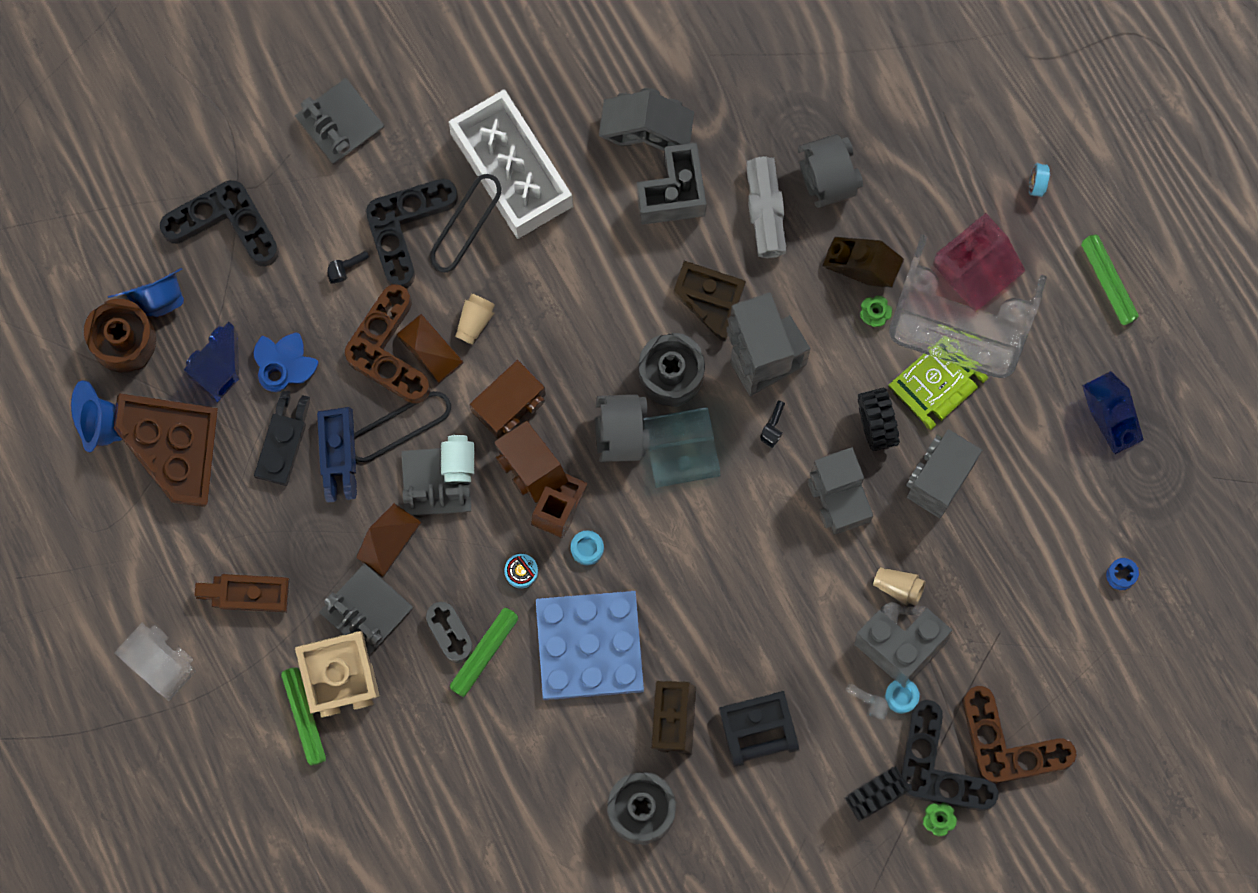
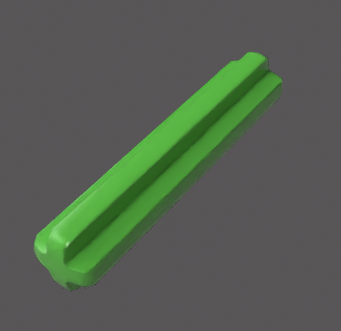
[1082,234,1138,325]
[450,608,518,697]
[281,667,326,766]

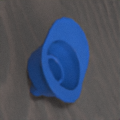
[107,268,184,317]
[71,380,122,453]

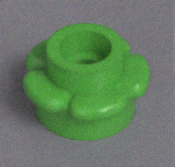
[860,296,892,327]
[923,803,957,836]

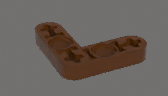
[345,284,430,403]
[963,686,1076,784]

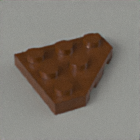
[113,393,218,507]

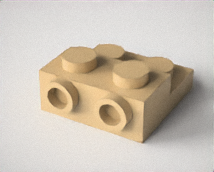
[295,631,380,718]

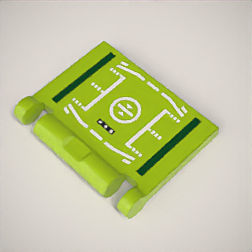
[888,334,989,430]

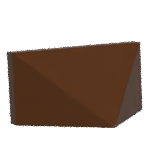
[396,314,463,384]
[356,503,422,577]

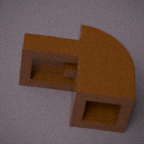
[531,474,588,538]

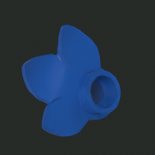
[253,332,318,392]

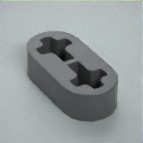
[426,602,473,663]

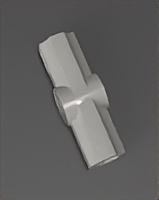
[746,156,786,258]

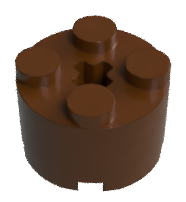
[84,299,156,372]

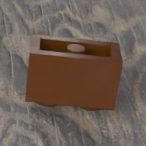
[469,359,546,439]
[494,421,568,503]

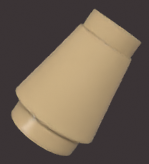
[455,294,495,345]
[873,567,926,606]

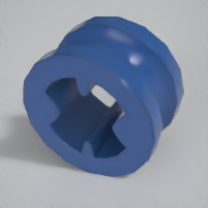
[1106,558,1139,590]

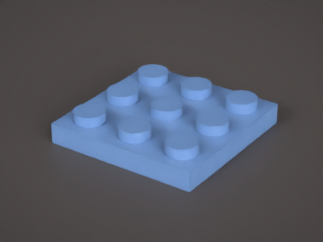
[536,591,644,700]

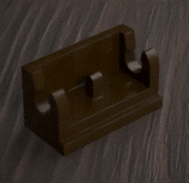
[652,681,696,754]

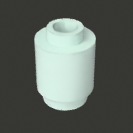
[441,435,474,484]

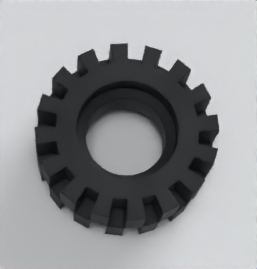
[858,387,900,451]
[844,766,911,821]

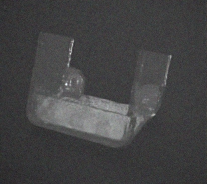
[889,234,1047,378]

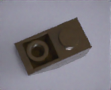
[822,237,904,288]

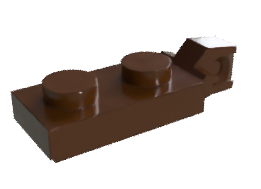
[195,574,290,613]

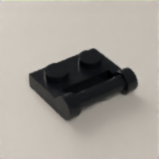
[718,691,799,767]

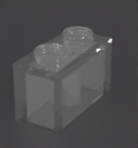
[115,623,196,701]

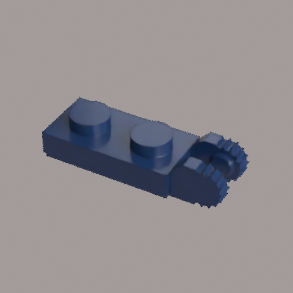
[317,407,357,502]

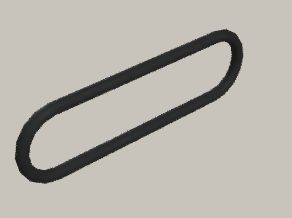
[430,174,502,272]
[354,391,451,462]

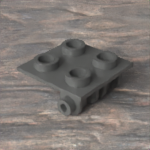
[294,78,385,165]
[402,448,472,516]
[319,563,414,657]

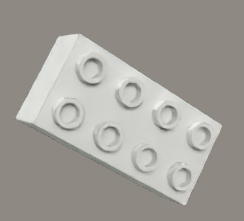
[449,89,573,239]

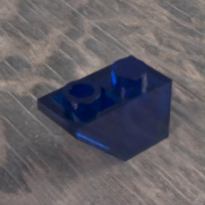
[184,322,240,402]
[1082,371,1144,454]

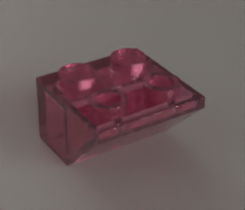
[933,213,1025,312]

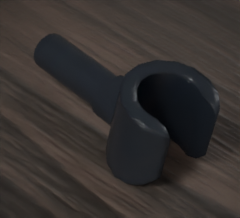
[327,251,369,284]
[760,401,785,448]

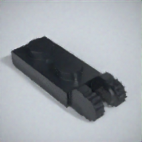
[254,390,310,486]

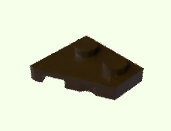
[673,261,746,342]

